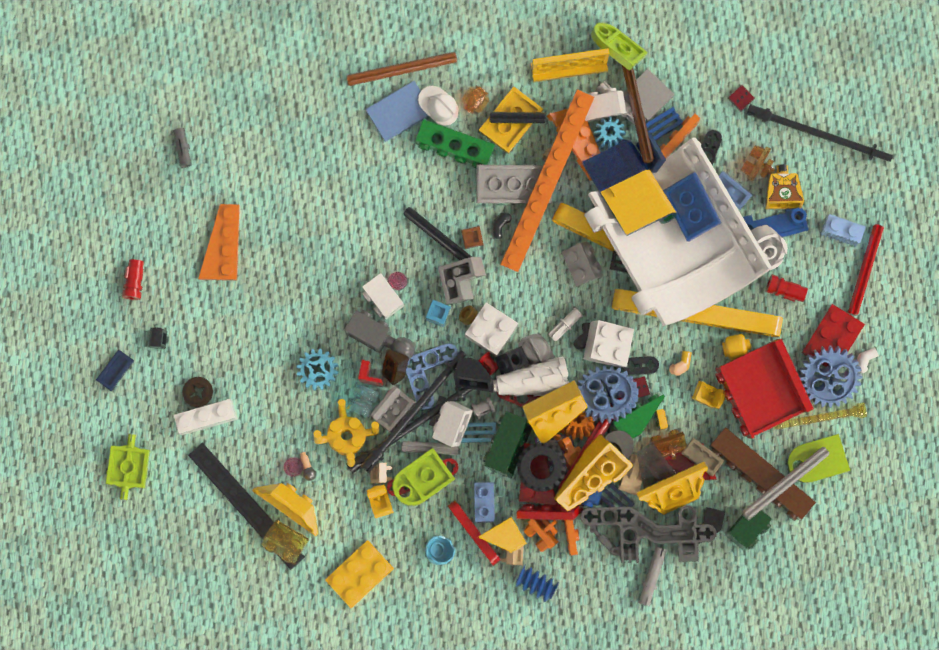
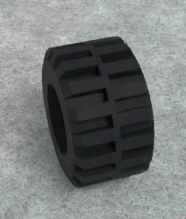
[517,442,567,492]

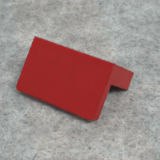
[358,360,384,387]

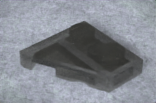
[637,442,676,489]

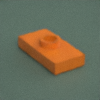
[564,520,579,556]

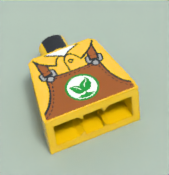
[765,164,804,209]

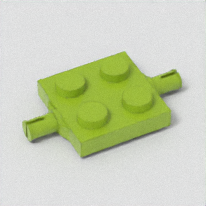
[106,434,150,500]

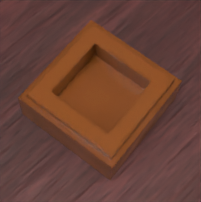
[461,226,484,249]

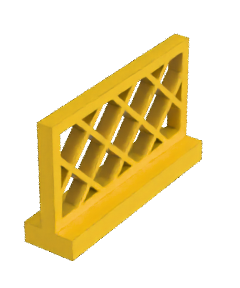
[531,48,609,83]

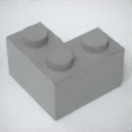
[438,257,486,304]

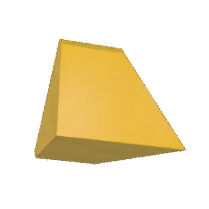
[478,517,527,553]

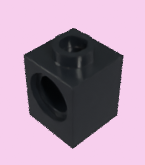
[494,346,529,375]

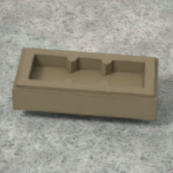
[681,438,724,477]

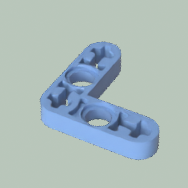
[406,343,458,410]

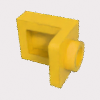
[692,381,725,409]
[366,485,394,519]

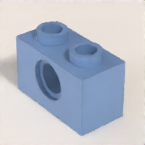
[474,482,495,523]

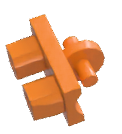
[523,519,559,552]

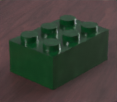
[483,411,532,479]

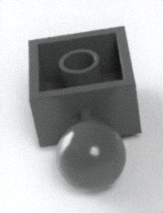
[345,310,415,360]

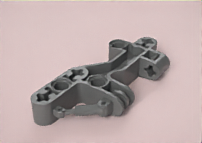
[581,505,717,563]

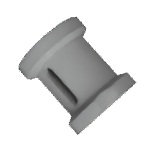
[471,397,496,420]

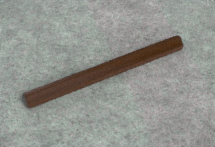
[622,65,653,163]

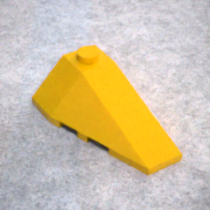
[554,434,633,511]

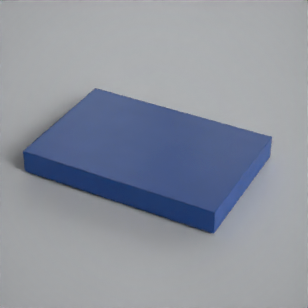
[663,172,721,242]

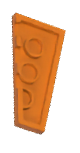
[198,204,240,281]

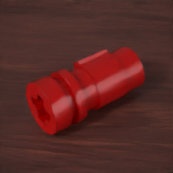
[122,259,144,300]
[766,274,808,302]

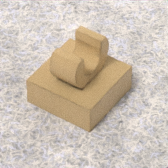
[370,463,392,484]
[501,546,524,566]

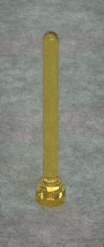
[774,402,867,430]

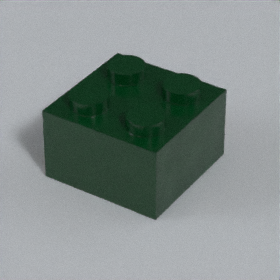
[725,510,772,550]

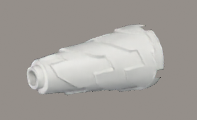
[493,357,569,396]

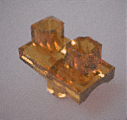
[741,145,775,182]
[650,429,687,460]

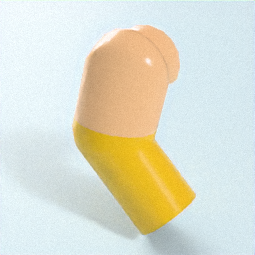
[669,351,692,376]

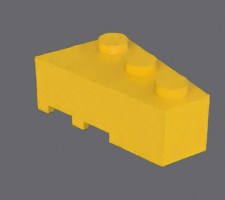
[522,380,588,443]

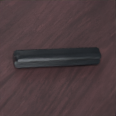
[490,112,546,123]

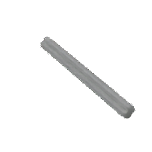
[742,447,829,520]

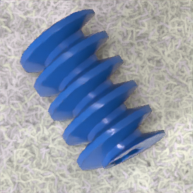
[516,564,560,602]

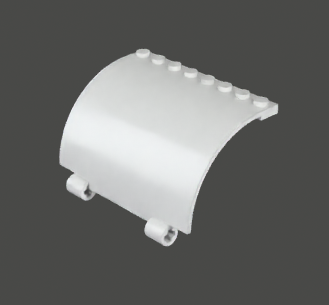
[584,138,772,326]

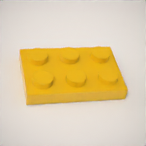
[479,86,543,154]
[325,540,394,609]

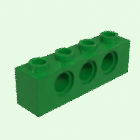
[416,119,495,168]

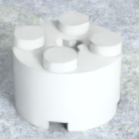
[751,225,787,270]

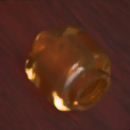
[462,85,489,114]

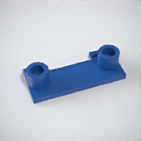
[743,208,809,237]

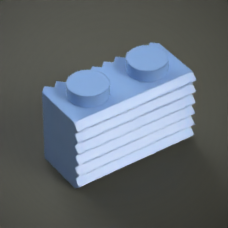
[821,214,866,247]

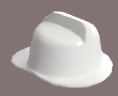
[418,86,458,126]

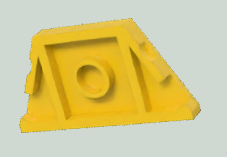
[636,462,708,515]

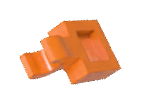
[557,437,581,470]

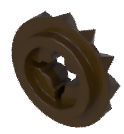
[182,377,214,408]

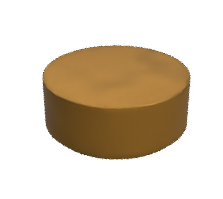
[459,305,478,325]

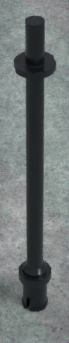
[746,103,893,162]
[360,350,466,474]
[346,387,473,474]

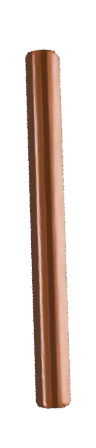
[347,52,457,86]

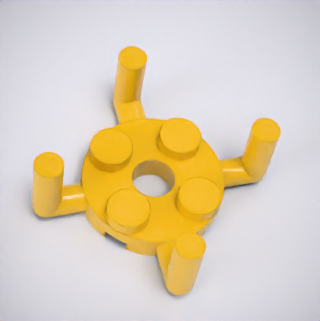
[314,399,379,467]

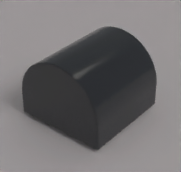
[148,327,168,349]

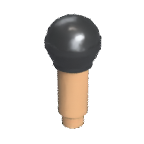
[300,452,316,481]

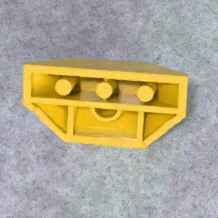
[252,483,319,537]

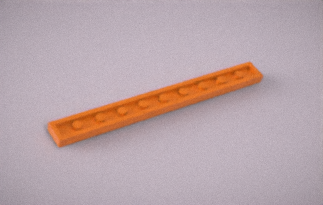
[500,89,594,272]

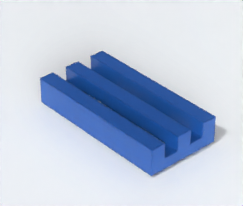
[646,107,683,141]

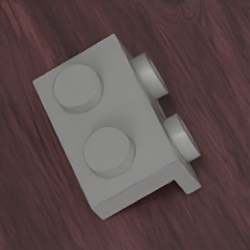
[562,242,603,287]
[370,386,416,432]

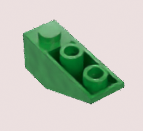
[612,394,665,439]

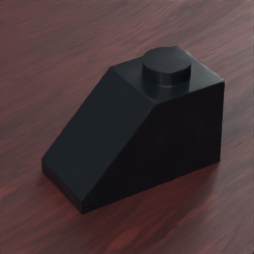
[454,357,494,392]

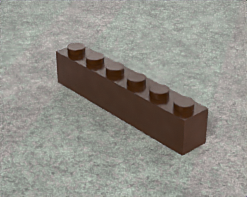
[709,427,816,521]

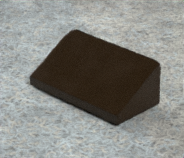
[381,349,409,385]

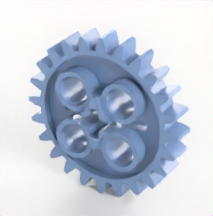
[799,345,863,408]
[578,365,638,423]

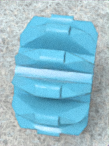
[593,117,626,149]

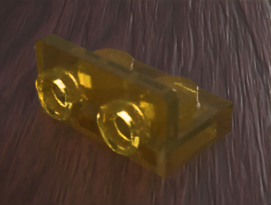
[262,519,309,564]

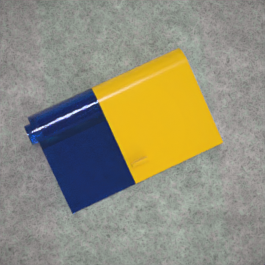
[582,139,677,236]

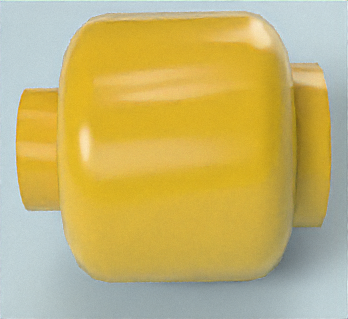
[722,334,752,361]

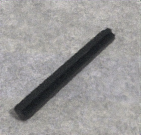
[404,207,472,260]

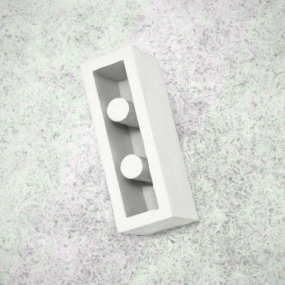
[174,399,237,435]

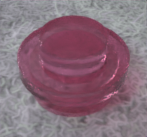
[388,272,407,290]
[284,457,303,477]

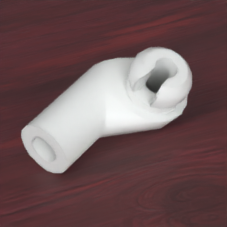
[857,348,878,373]

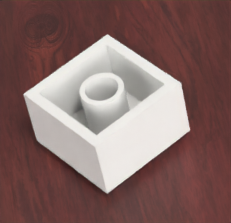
[465,303,518,357]
[583,320,634,368]

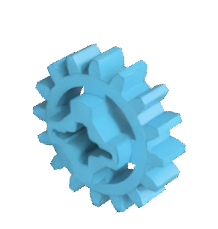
[297,349,339,391]

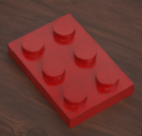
[802,304,865,368]

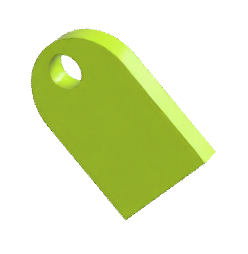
[591,23,648,71]
[787,434,850,483]
[393,448,455,506]

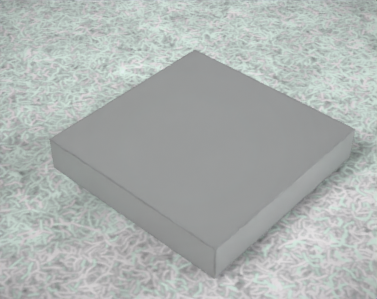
[623,69,675,122]

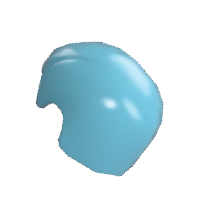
[424,536,456,565]

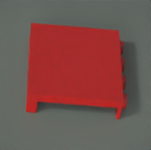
[715,339,814,439]

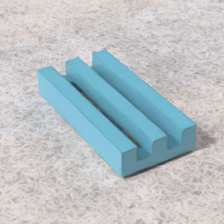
[461,422,496,443]

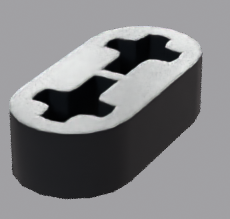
[622,356,659,375]

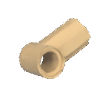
[618,454,647,496]

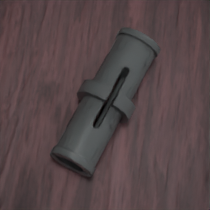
[173,128,192,168]

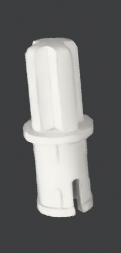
[549,308,583,341]

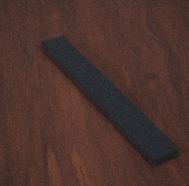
[188,442,305,570]

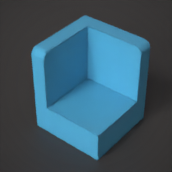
[426,300,451,327]

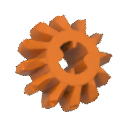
[564,412,595,441]

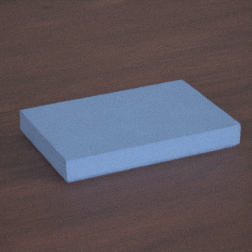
[366,81,429,142]

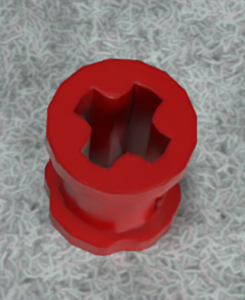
[478,352,499,376]

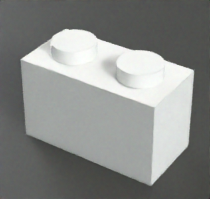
[585,88,627,121]
[362,273,404,319]
[432,401,473,447]

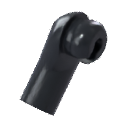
[492,212,512,239]
[573,322,590,350]

